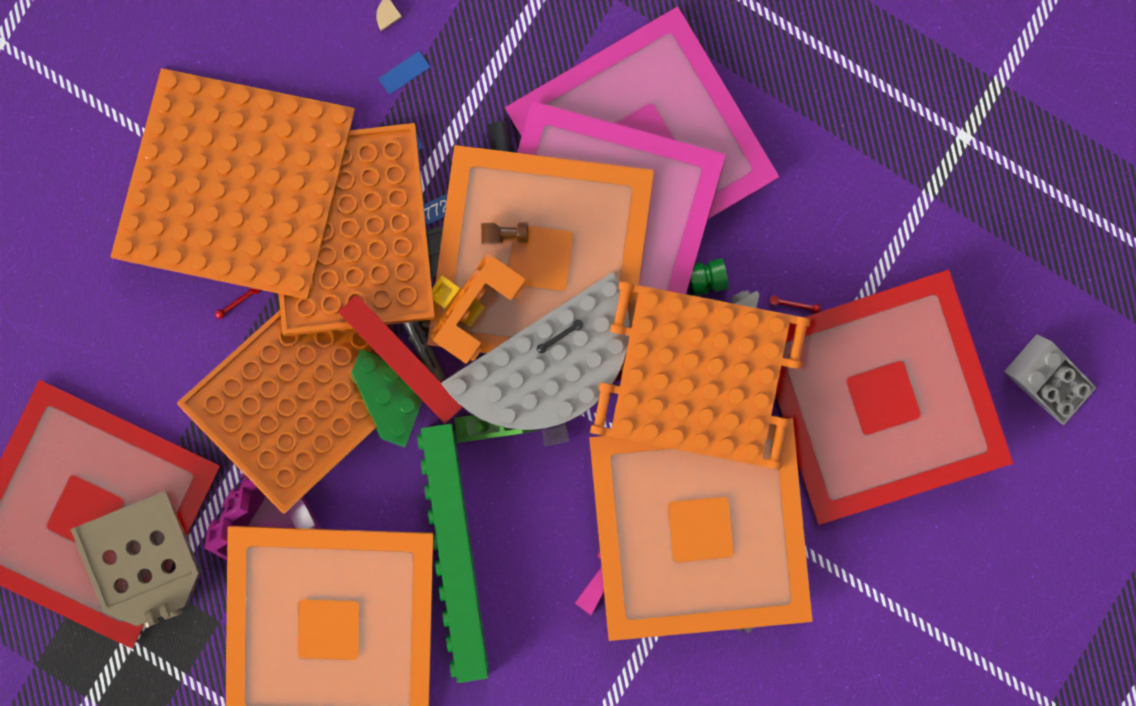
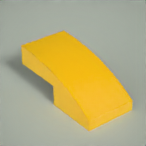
[432,275,485,327]

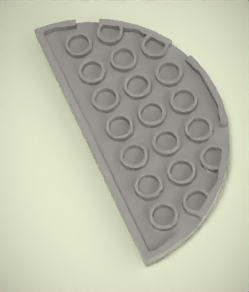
[441,272,629,430]

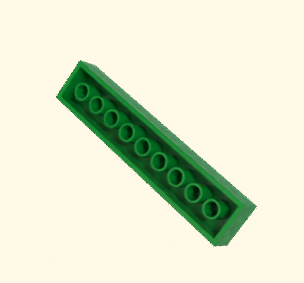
[417,424,490,683]

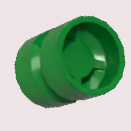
[690,258,729,296]

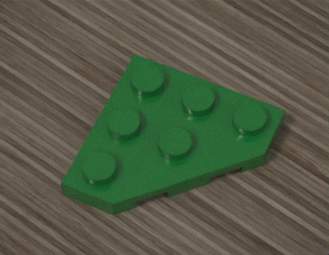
[351,349,422,448]

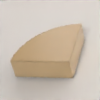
[377,0,402,32]

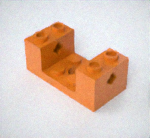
[429,252,526,364]

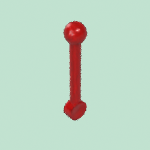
[215,288,260,319]
[769,295,821,313]

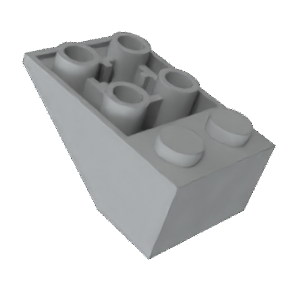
[1004,334,1096,425]

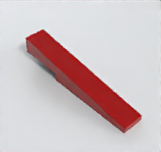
[338,294,462,423]

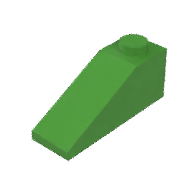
[454,415,537,443]

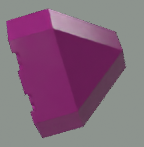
[205,472,322,560]

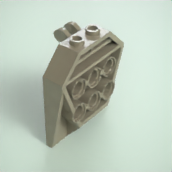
[71,491,202,628]

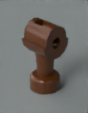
[481,222,528,245]

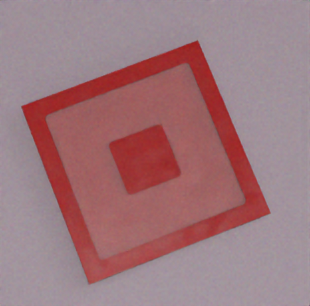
[776,269,1014,525]
[0,380,221,649]

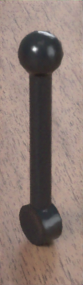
[537,320,583,354]

